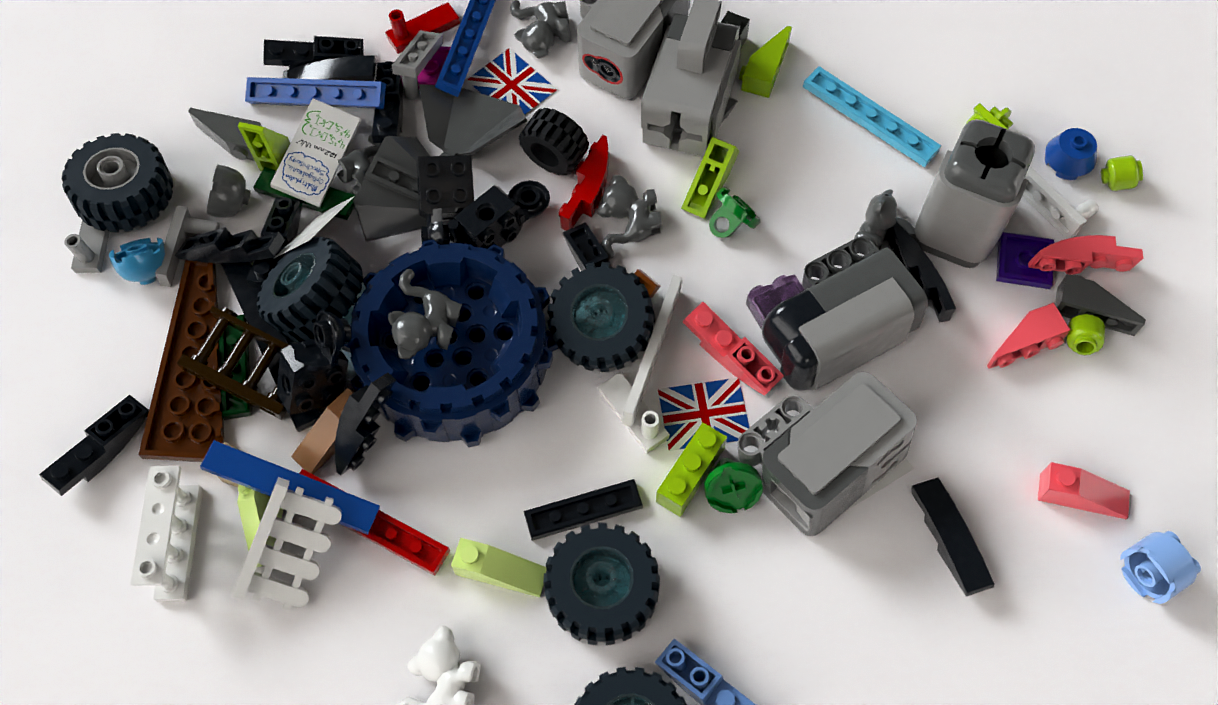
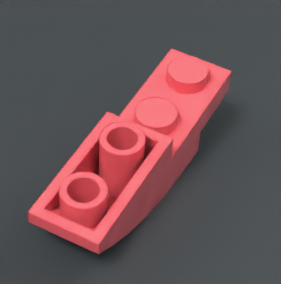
[1028,235,1143,275]
[683,302,784,396]

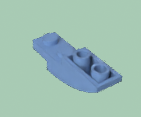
[655,638,756,705]

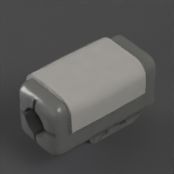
[915,119,1035,268]

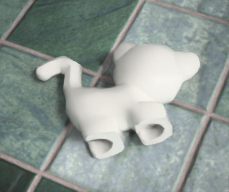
[397,626,480,705]

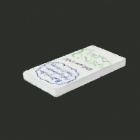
[270,98,360,207]

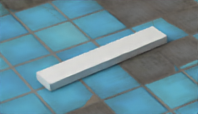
[622,275,683,427]

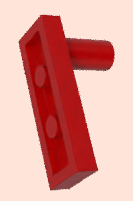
[385,2,460,54]

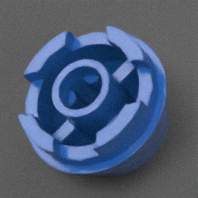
[1045,128,1097,180]

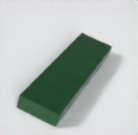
[253,167,355,220]
[217,314,252,420]

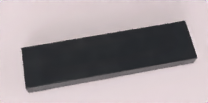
[524,479,643,541]

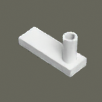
[1023,167,1099,239]
[598,372,670,454]

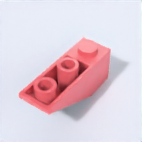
[987,303,1070,369]

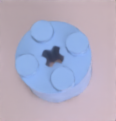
[1120,531,1201,604]

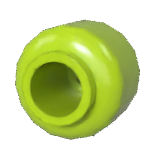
[1101,155,1143,191]
[1066,314,1105,355]

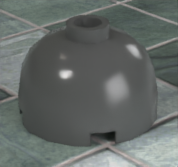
[207,164,251,217]

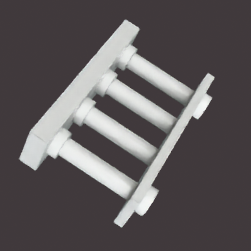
[130,466,203,602]

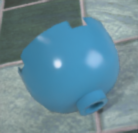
[109,238,165,285]

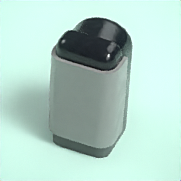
[761,237,928,391]

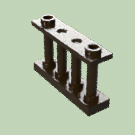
[177,306,289,420]

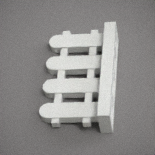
[232,477,342,611]

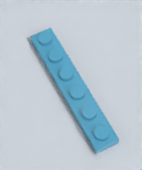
[803,66,942,167]

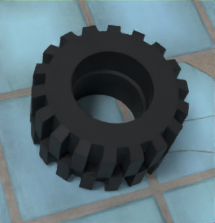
[519,108,589,176]

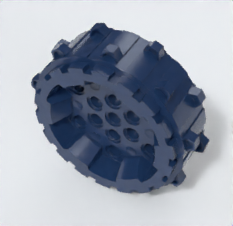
[342,239,558,448]

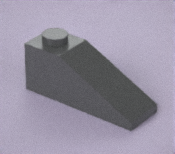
[188,108,262,161]
[1055,274,1146,336]

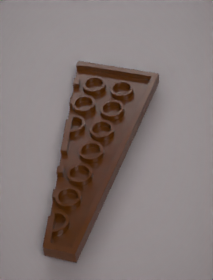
[138,260,225,462]

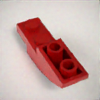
[558,134,609,231]

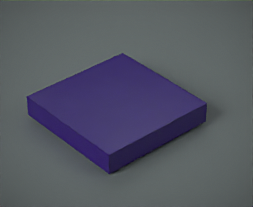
[996,232,1054,289]

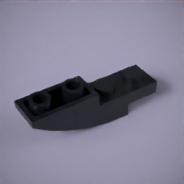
[263,36,364,69]
[372,61,403,143]
[246,197,302,289]
[335,372,396,476]
[39,395,149,496]

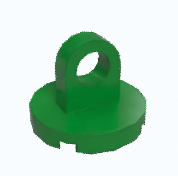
[709,187,761,238]
[704,457,763,514]

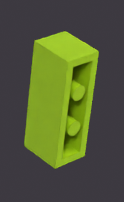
[656,422,727,517]

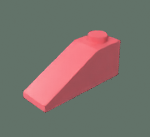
[1038,462,1130,519]

